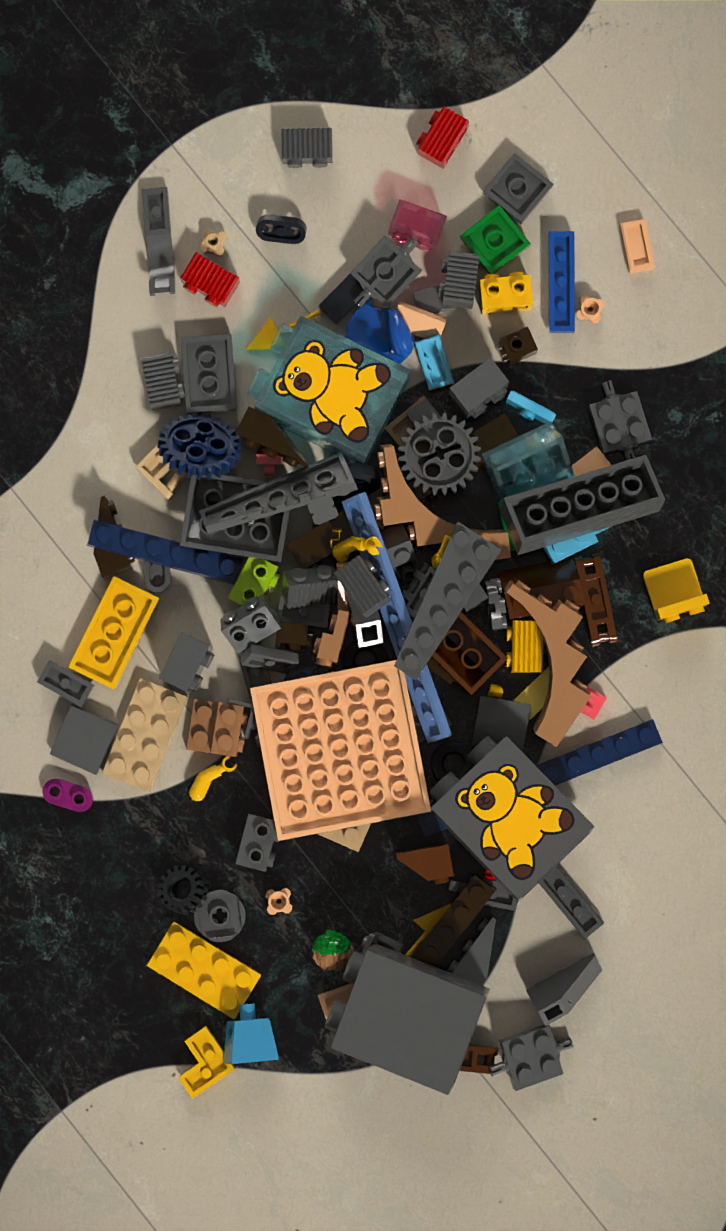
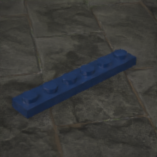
[87,520,242,585]

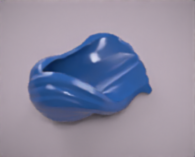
[345,300,414,365]

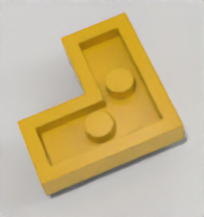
[178,1026,235,1099]

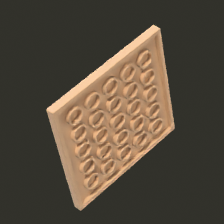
[250,660,431,841]

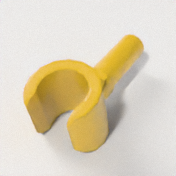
[431,535,450,569]
[487,683,503,699]

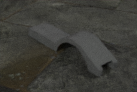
[142,187,175,296]

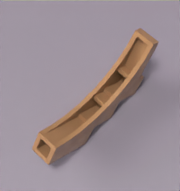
[374,444,511,560]
[504,580,591,747]

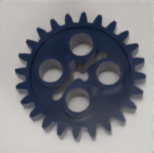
[157,413,241,480]

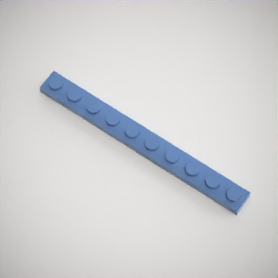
[342,492,452,743]

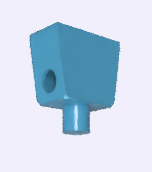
[224,1003,279,1064]

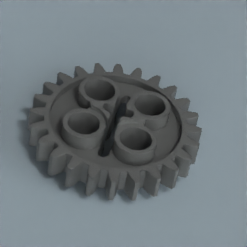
[398,412,481,496]

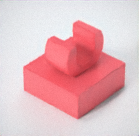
[256,449,283,476]
[581,687,607,720]

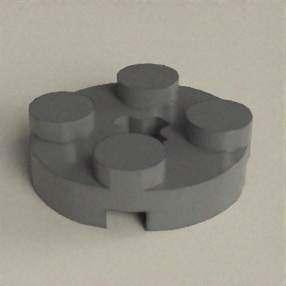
[484,578,507,630]
[194,890,246,942]

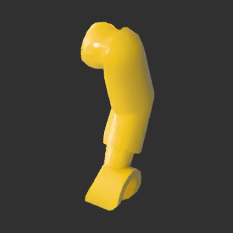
[332,536,383,563]
[189,756,237,801]

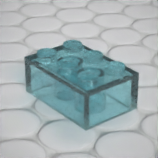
[482,421,575,502]

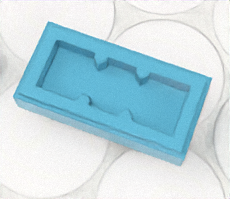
[415,334,454,391]
[506,391,556,426]

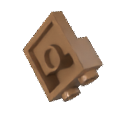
[313,610,350,668]
[186,699,249,757]

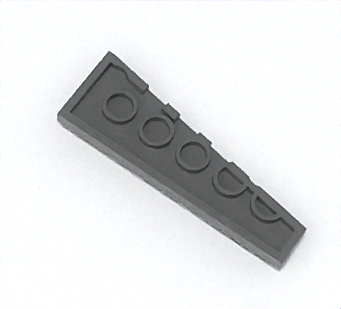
[199,452,358,534]
[394,522,501,680]

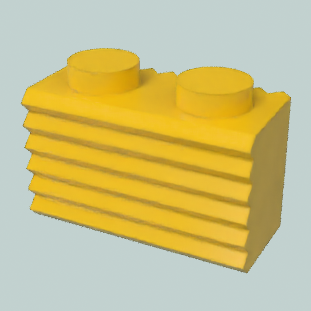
[506,620,543,673]

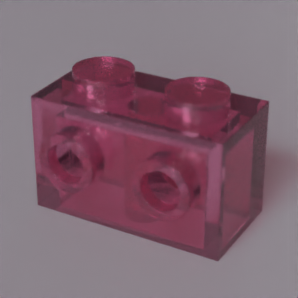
[388,199,447,251]

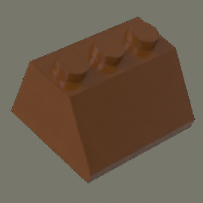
[498,557,585,621]
[432,612,508,695]
[396,843,454,885]

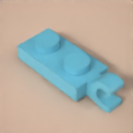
[543,527,609,565]

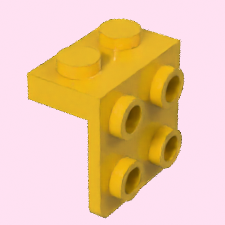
[643,558,710,623]

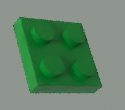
[460,205,531,274]

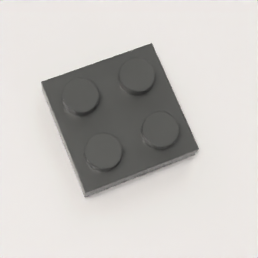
[482,153,554,225]

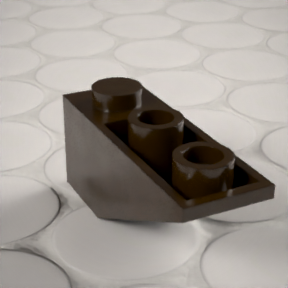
[235,406,308,468]
[93,496,135,580]

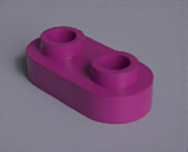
[42,779,94,812]

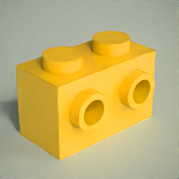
[479,272,533,314]

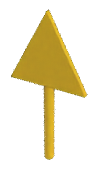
[246,309,322,350]
[406,903,452,957]

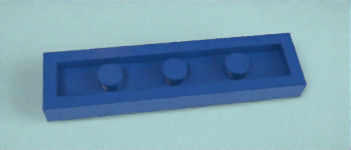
[548,231,575,333]

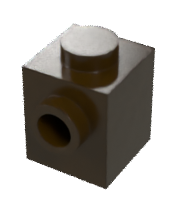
[497,326,538,366]

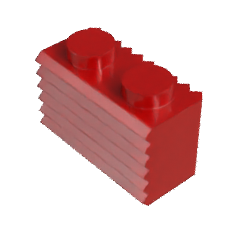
[416,106,469,169]
[180,252,240,307]

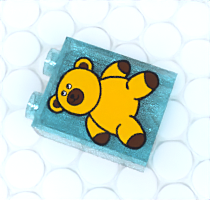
[247,315,411,464]

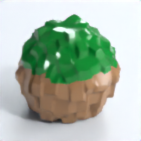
[312,930,354,972]

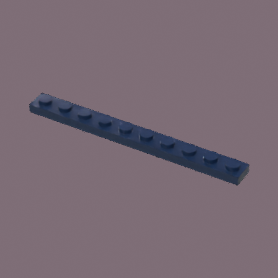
[416,719,663,837]

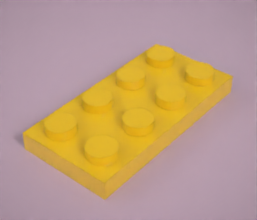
[68,576,160,690]
[147,921,262,1020]

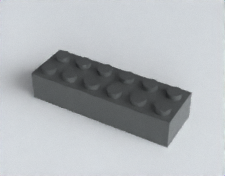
[500,455,665,555]

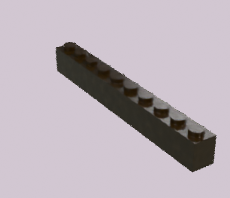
[287,413,521,569]

